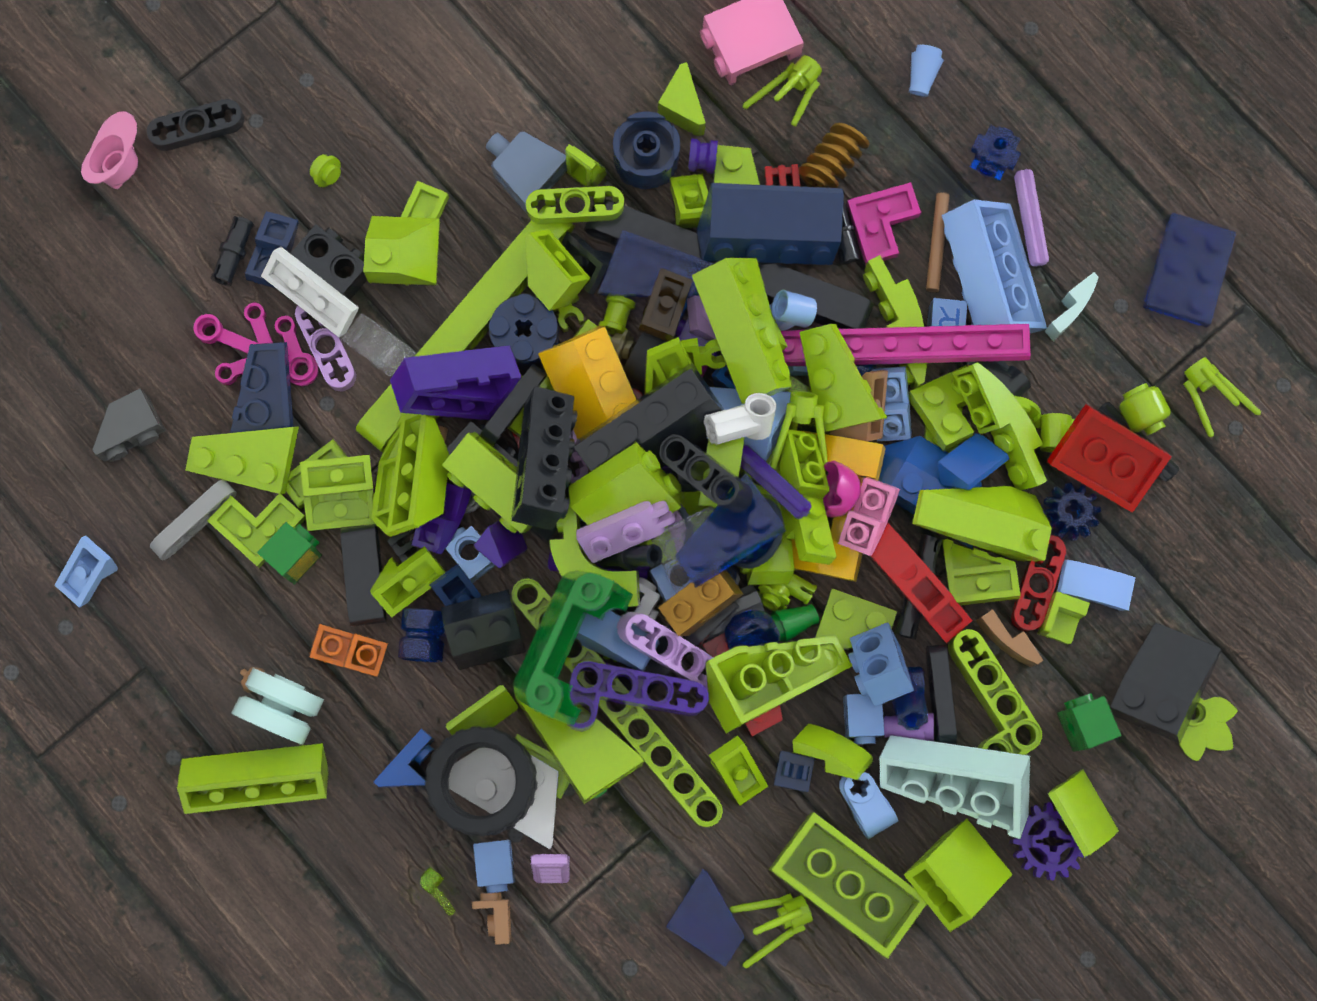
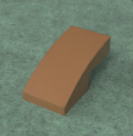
[975,610,1044,667]

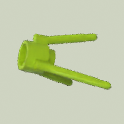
[743,55,822,126]
[1183,357,1261,437]
[770,391,828,470]
[729,893,813,968]

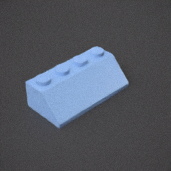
[942,200,1047,333]

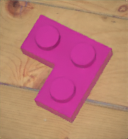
[846,183,921,265]

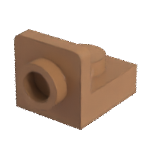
[472,892,512,944]

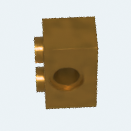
[658,565,743,637]

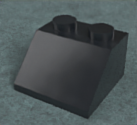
[441,589,526,670]

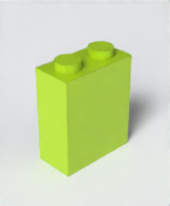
[569,442,681,525]
[904,819,1012,932]

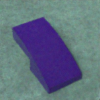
[411,482,472,554]

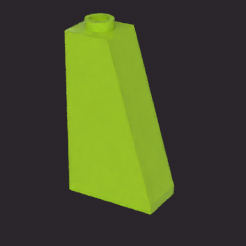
[515,696,644,804]

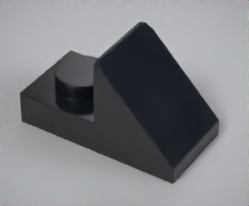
[561,232,614,295]

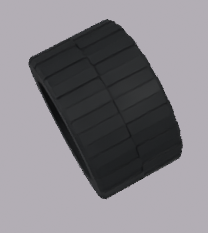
[425,726,538,836]

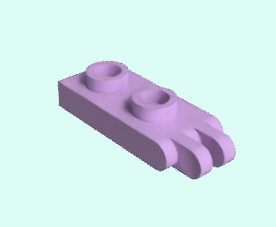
[576,501,675,563]

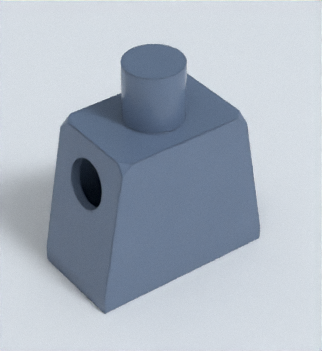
[486,131,567,213]

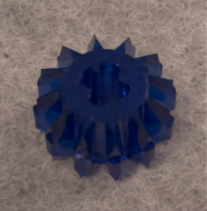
[1043,483,1101,542]

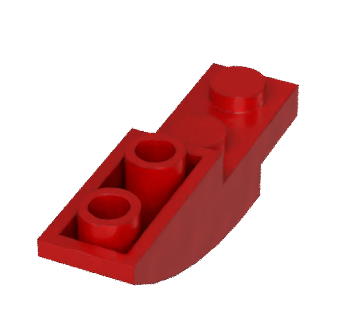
[870,522,973,643]

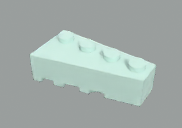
[880,735,1030,839]

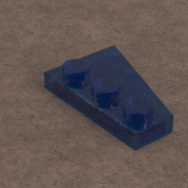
[598,230,714,299]

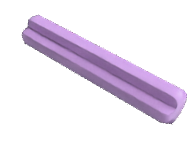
[1014,169,1049,266]

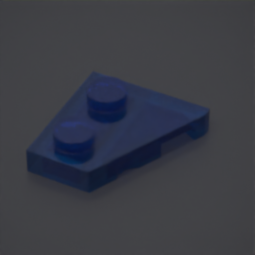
[666,869,745,967]

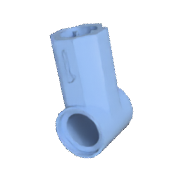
[770,290,817,331]

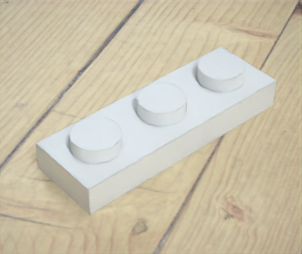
[261,247,359,337]

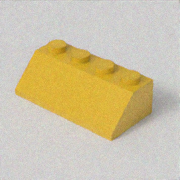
[538,326,636,472]

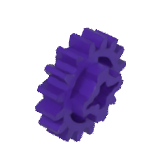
[1010,803,1087,880]

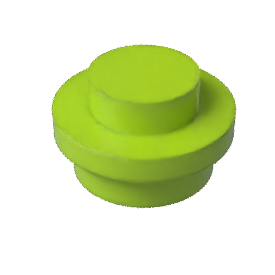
[310,154,341,187]

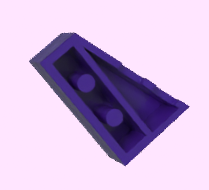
[390,345,522,420]

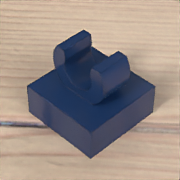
[773,751,815,793]

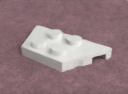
[449,748,559,849]

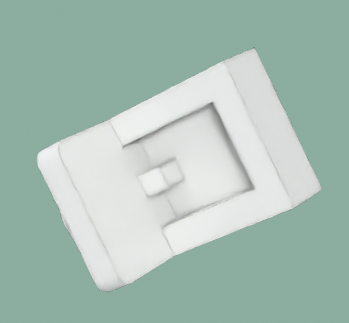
[633,577,660,625]

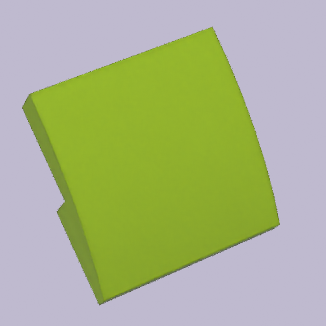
[300,455,375,531]
[1048,769,1119,857]

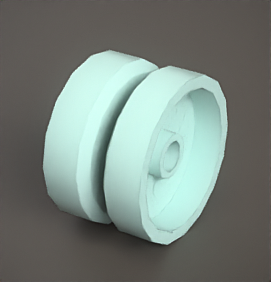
[232,668,324,745]

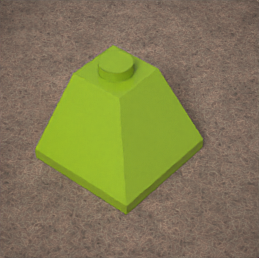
[363,216,440,285]

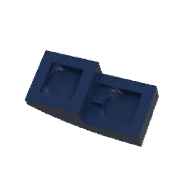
[245,211,299,289]

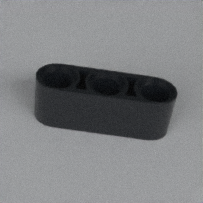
[659,435,753,513]
[341,524,387,626]

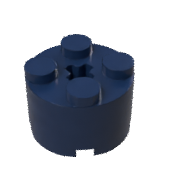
[613,111,680,189]
[489,294,559,370]

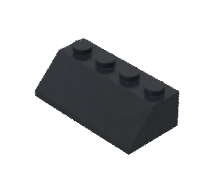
[574,363,724,471]

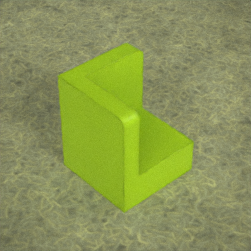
[1037,591,1090,645]

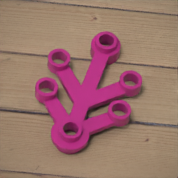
[193,303,319,386]

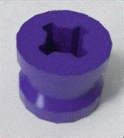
[688,138,718,174]

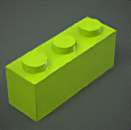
[442,432,532,534]

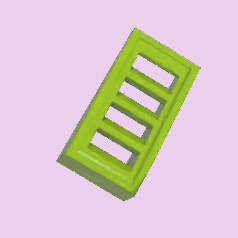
[565,144,607,187]

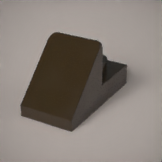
[638,268,693,341]

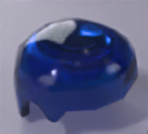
[725,609,781,650]

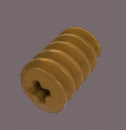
[799,123,870,188]

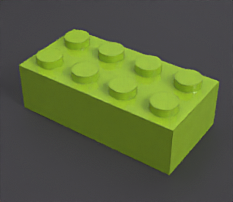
[769,812,927,959]

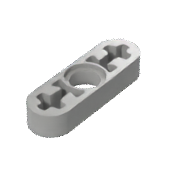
[150,479,237,560]

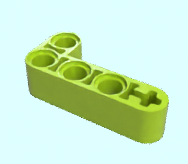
[948,629,1042,755]

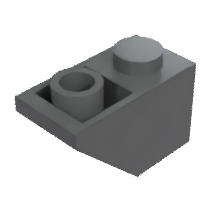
[92,389,166,462]

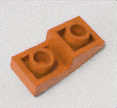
[308,624,388,677]

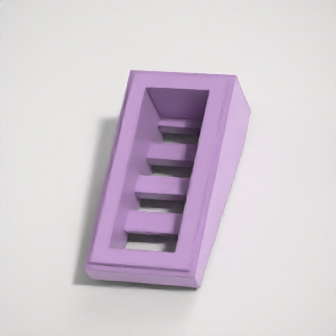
[531,854,570,883]

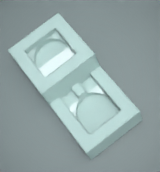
[1045,272,1098,341]

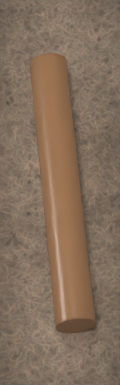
[926,193,950,292]

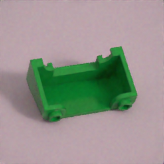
[513,571,633,726]

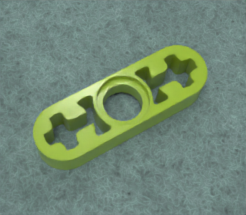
[526,186,624,224]

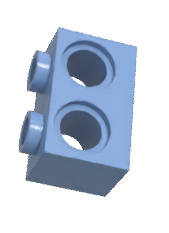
[848,622,914,706]

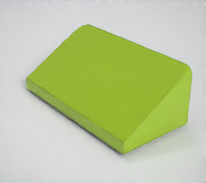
[445,685,518,735]

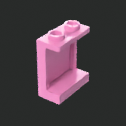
[700,0,804,85]

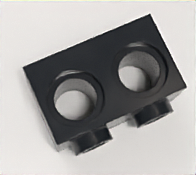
[290,224,367,300]

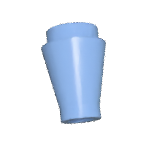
[909,45,944,97]

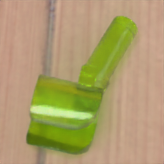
[420,867,456,916]

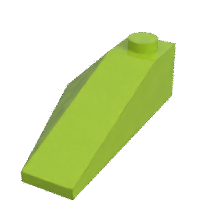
[912,486,1052,561]
[705,636,852,733]

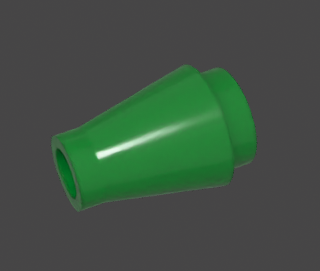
[765,604,819,643]

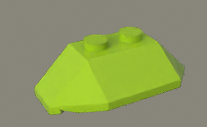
[371,413,450,537]

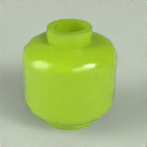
[1119,383,1171,436]

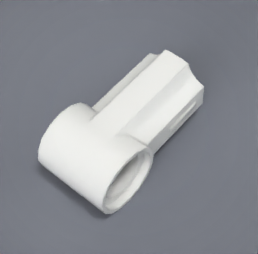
[704,393,776,445]

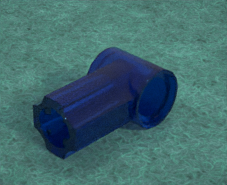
[892,666,928,731]

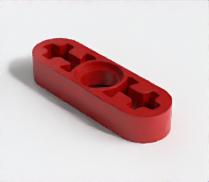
[1011,535,1066,632]

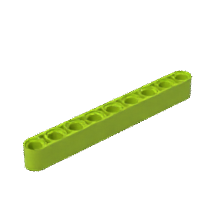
[355,205,575,452]
[512,578,723,827]

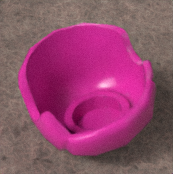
[823,460,860,518]

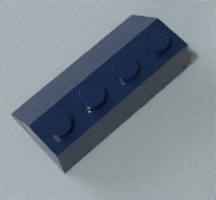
[696,183,844,265]

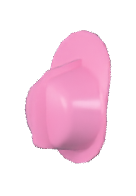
[81,112,138,189]

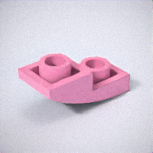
[838,477,900,556]

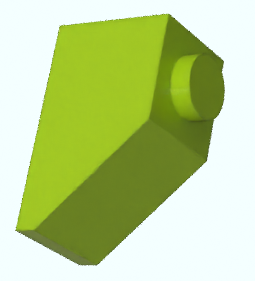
[525,229,591,311]

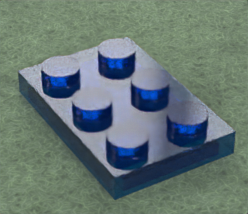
[1143,213,1237,328]

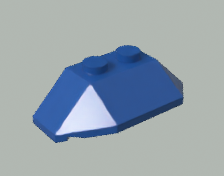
[879,436,982,549]

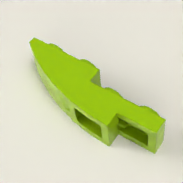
[863,255,927,390]
[953,362,1047,490]
[780,429,837,565]

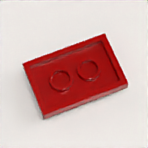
[1047,404,1172,513]

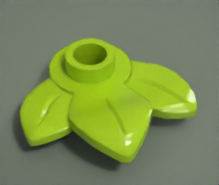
[1179,697,1238,761]

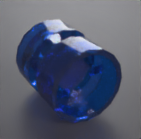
[398,609,445,663]

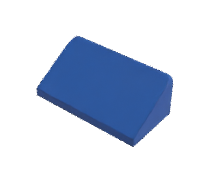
[938,433,1009,490]

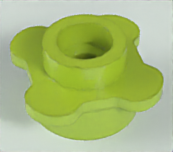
[757,584,790,611]

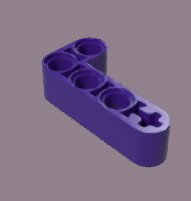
[567,661,709,731]

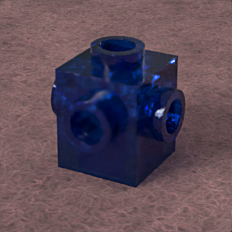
[970,125,1021,181]

